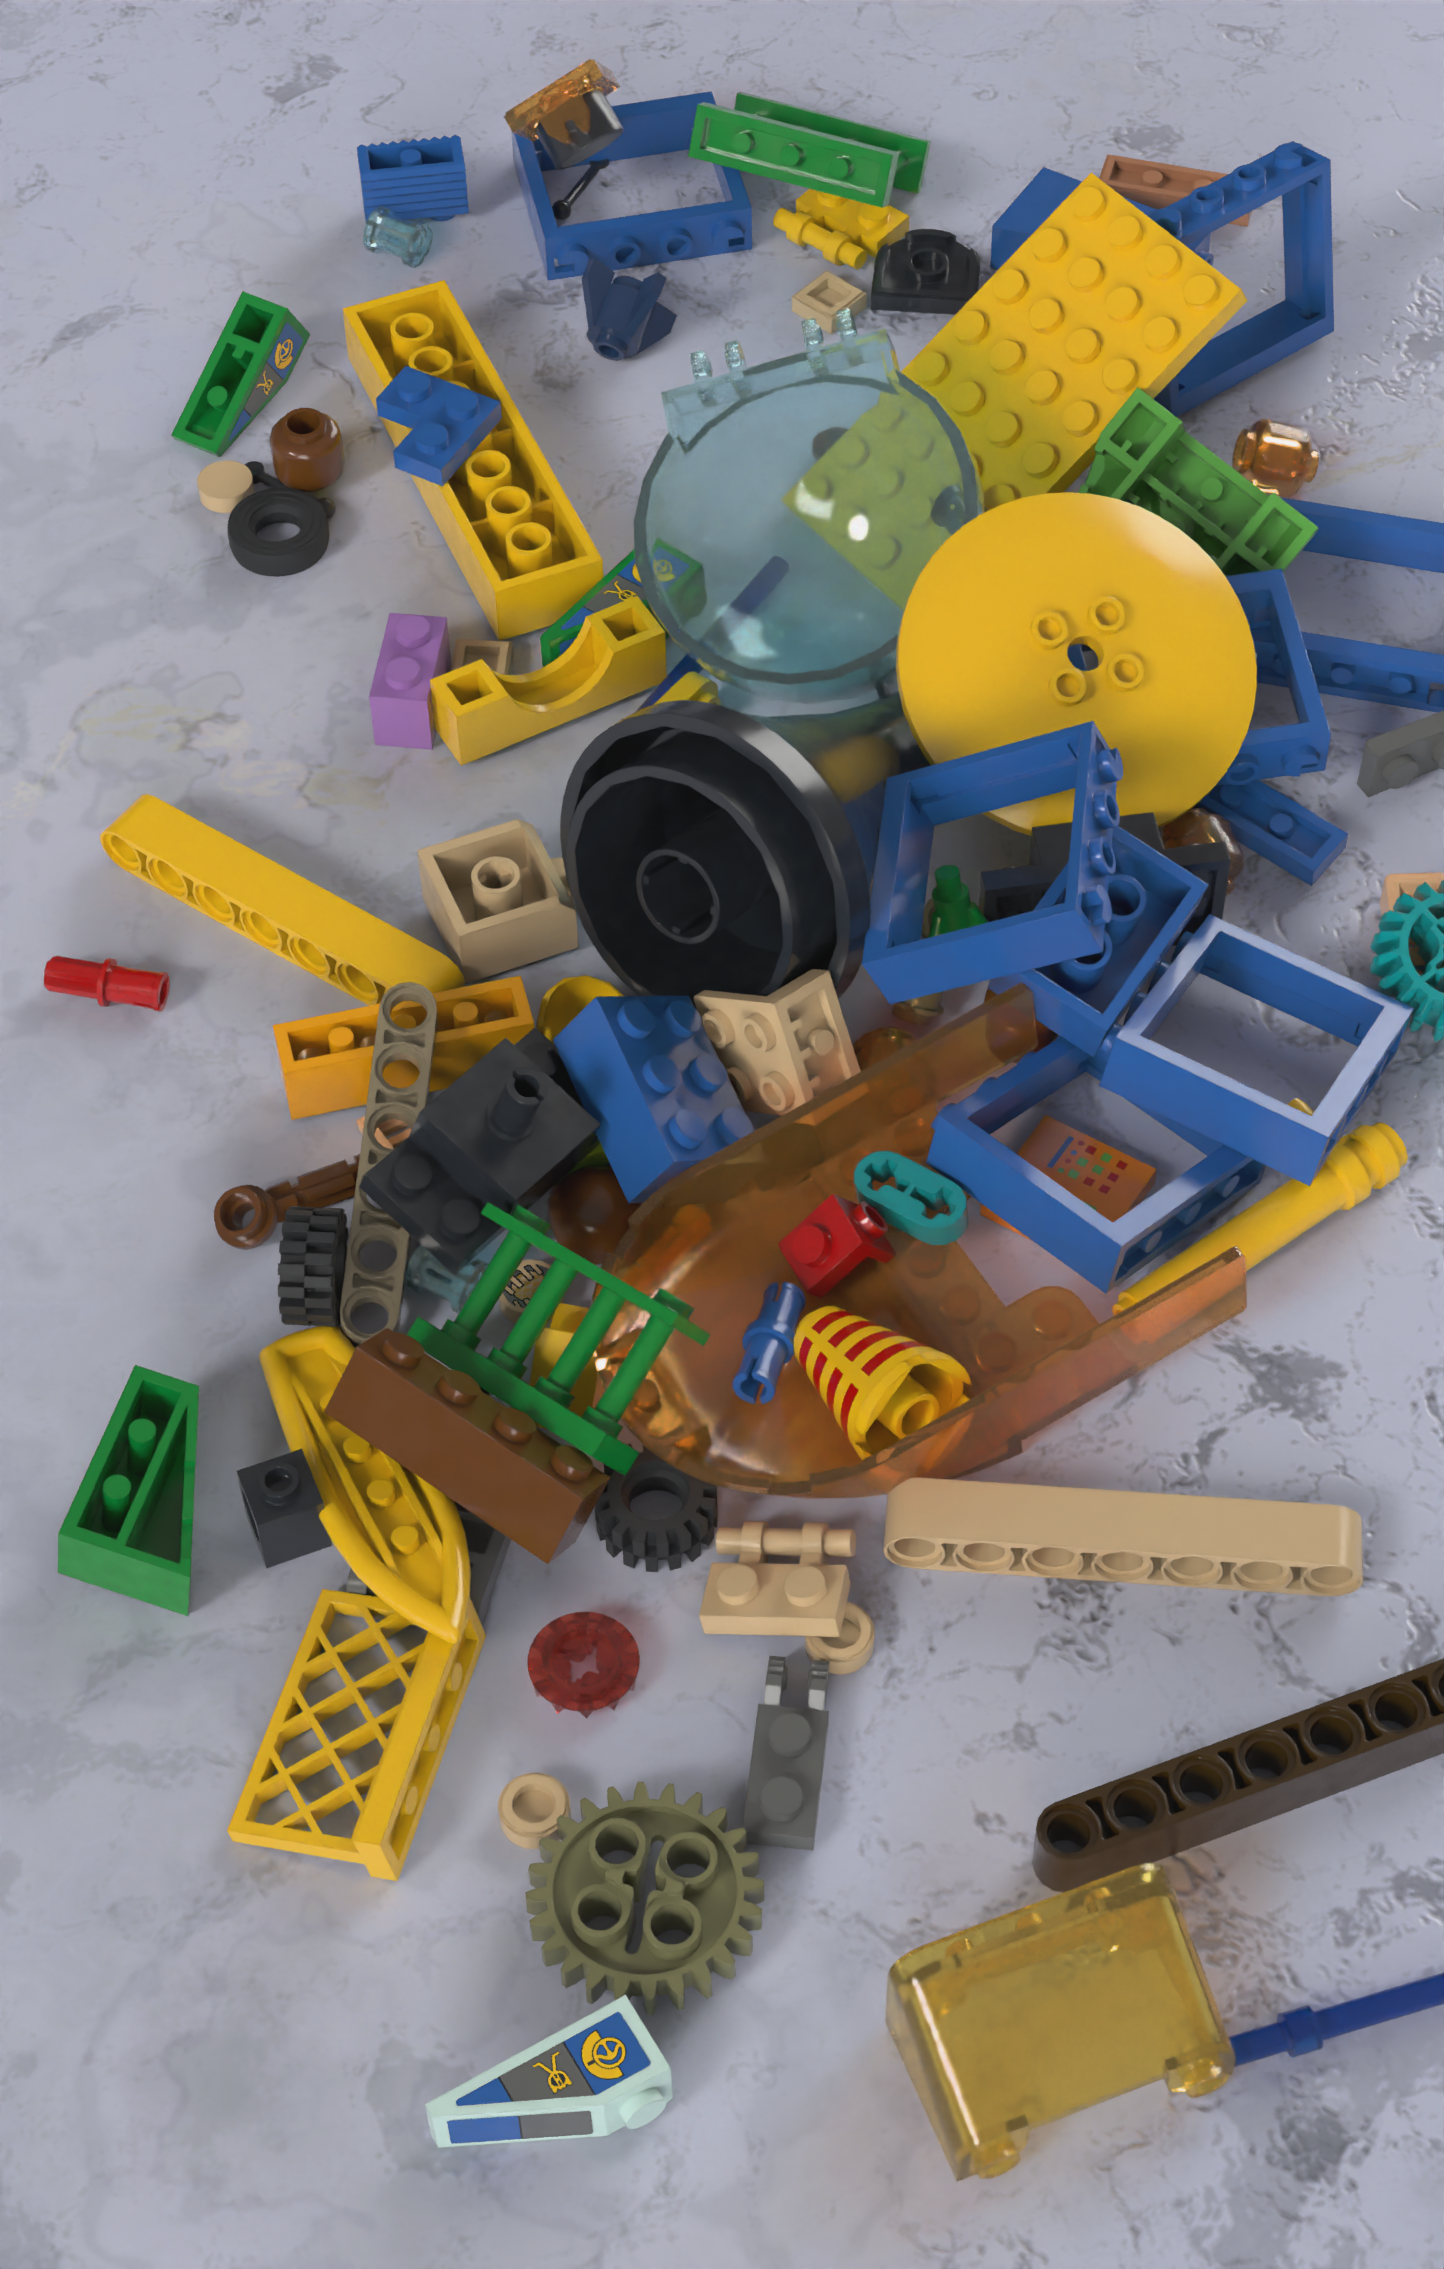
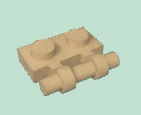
[699,1521,856,1637]

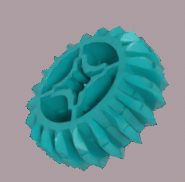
[1370,880,1444,1042]

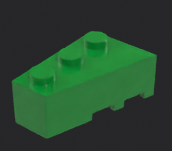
[58,1365,199,1616]

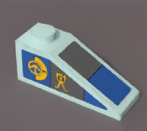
[425,1995,673,2148]

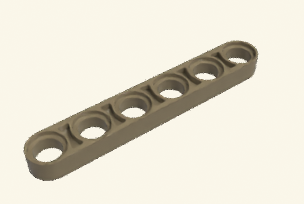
[340,982,438,1348]

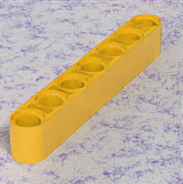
[100,794,465,1006]

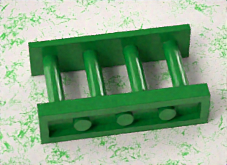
[688,92,931,208]
[407,1202,710,1476]

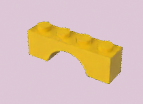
[430,596,667,766]

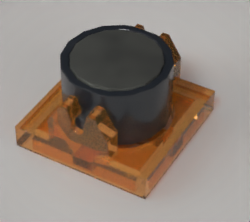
[504,59,624,170]

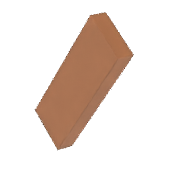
[1099,154,1252,227]

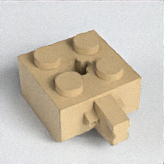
[417,819,579,984]

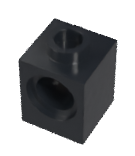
[236,1449,331,1569]

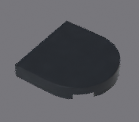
[871,229,980,315]

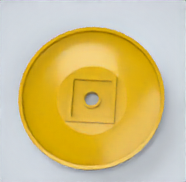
[896,492,1257,836]

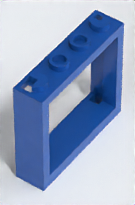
[511,91,752,281]
[1148,141,1334,417]
[1250,495,1444,713]
[1067,569,1331,786]
[862,721,1123,1004]
[1099,914,1414,1186]
[926,1035,1266,1294]

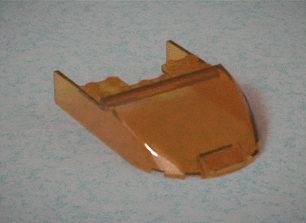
[592,982,1247,1499]

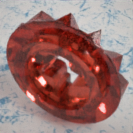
[527,1612,640,1719]

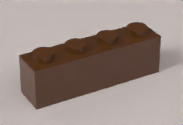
[324,1328,610,1564]

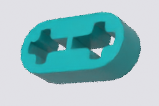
[854,1151,968,1245]

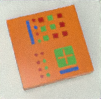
[980,1115,1157,1242]

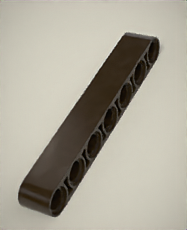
[1032,1658,1444,1893]

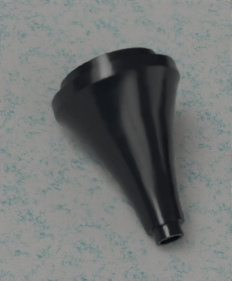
[560,691,931,1010]

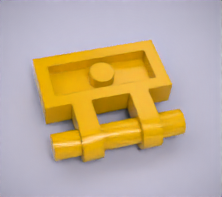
[773,189,910,270]

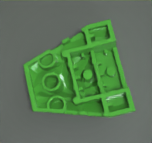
[1078,387,1319,652]

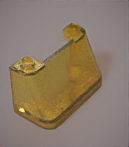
[885,1863,1236,2182]

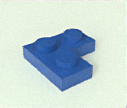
[376,366,502,486]

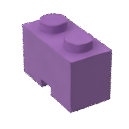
[369,613,452,750]

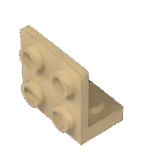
[694,969,865,1120]

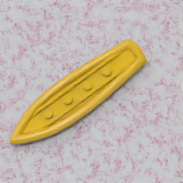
[259,1326,471,1644]

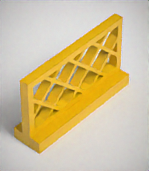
[227,1589,486,1881]

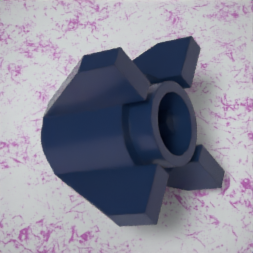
[582,258,677,361]

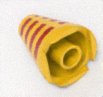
[793,1306,971,1476]

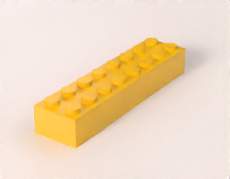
[342,280,604,641]

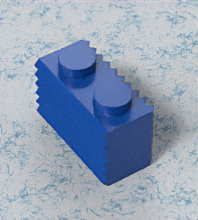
[357,135,469,227]

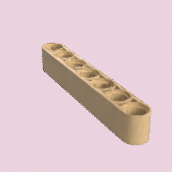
[883,1477,1363,1596]

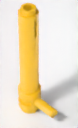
[1112,1098,1408,1338]

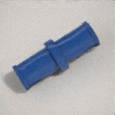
[732,1282,806,1404]

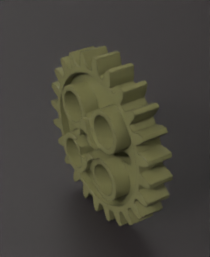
[525,1782,764,2015]

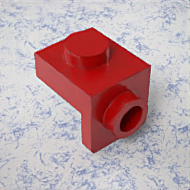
[777,1194,896,1298]

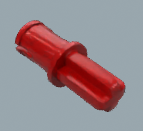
[44,956,170,1012]

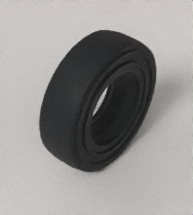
[227,488,329,577]

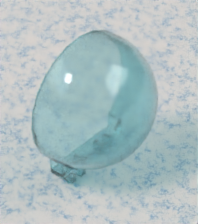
[633,308,985,705]

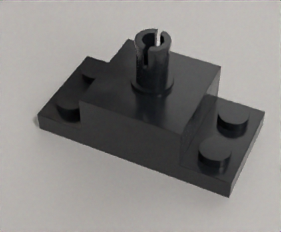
[978,812,1231,946]
[359,1027,601,1276]

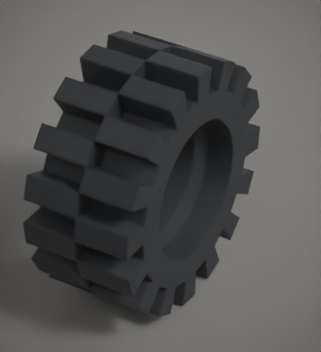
[278,1206,349,1327]
[594,1438,718,1572]

